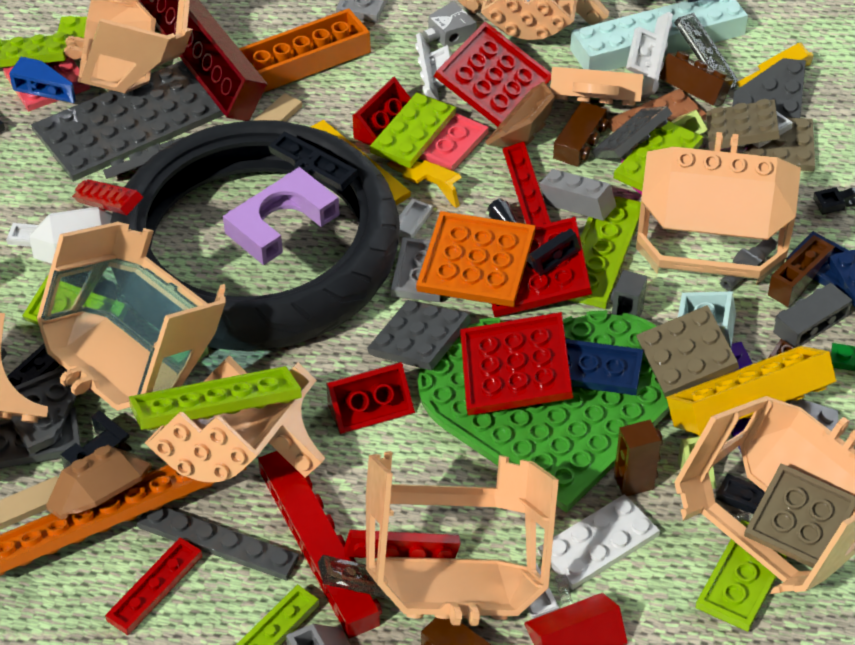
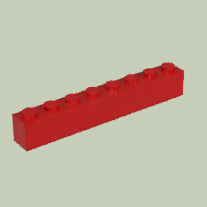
[258,451,382,639]

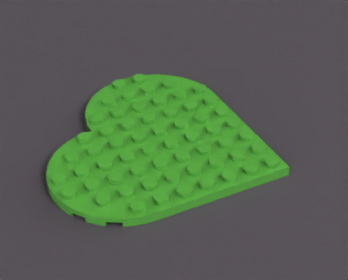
[418,310,670,513]

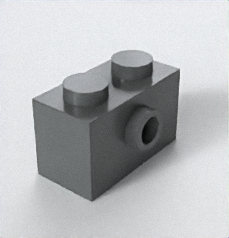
[611,270,647,317]

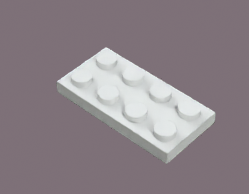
[538,494,660,590]

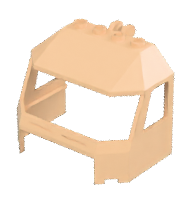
[64,0,193,93]
[636,132,801,285]
[674,396,855,594]
[366,451,559,626]

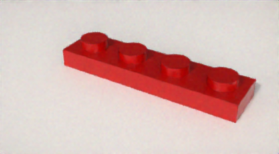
[344,530,461,558]
[105,537,203,635]

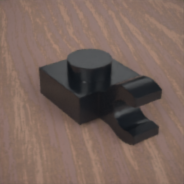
[813,187,855,215]

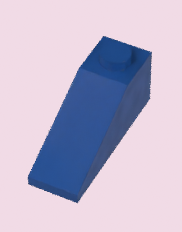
[9,57,76,103]

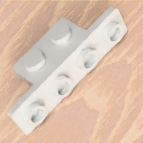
[626,12,673,98]
[415,33,452,101]

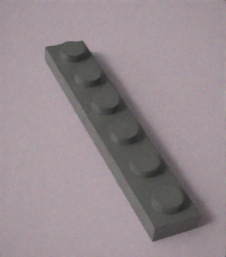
[137,506,299,581]

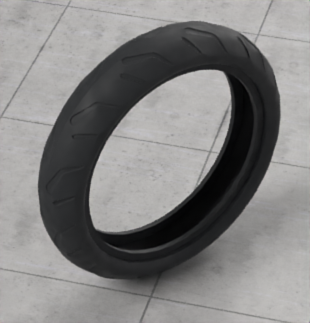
[110,120,400,350]

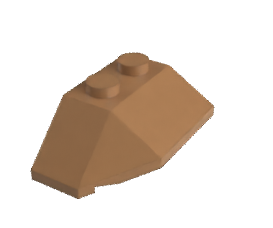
[485,81,555,147]
[46,445,152,520]

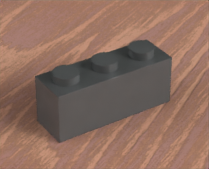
[773,283,852,348]

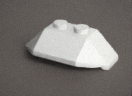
[29,207,112,264]

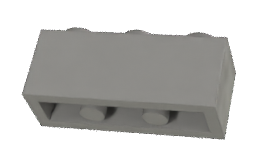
[539,169,617,221]

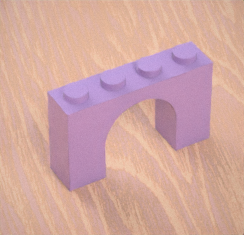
[223,167,340,265]

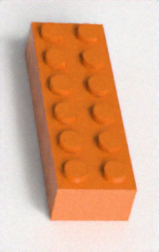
[239,8,371,92]

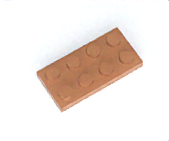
[608,89,707,150]

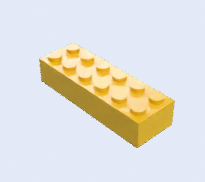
[666,346,836,436]

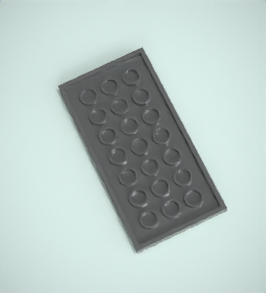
[31,60,224,182]

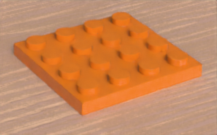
[416,211,535,307]

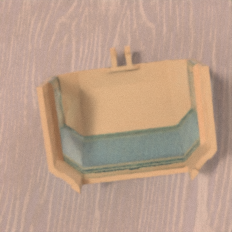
[37,222,226,411]

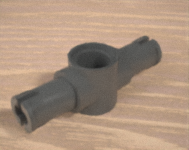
[720,237,777,291]

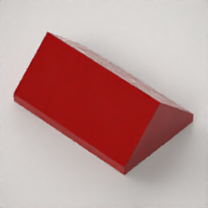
[352,76,411,146]
[326,362,415,434]
[524,592,628,645]

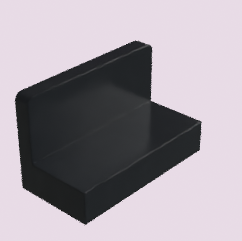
[527,228,581,276]

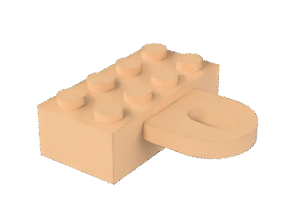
[550,67,643,106]

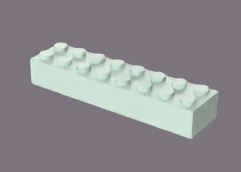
[570,0,748,71]

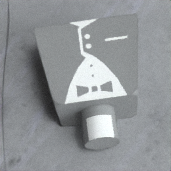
[422,1,477,46]

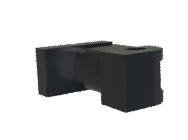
[60,410,132,469]

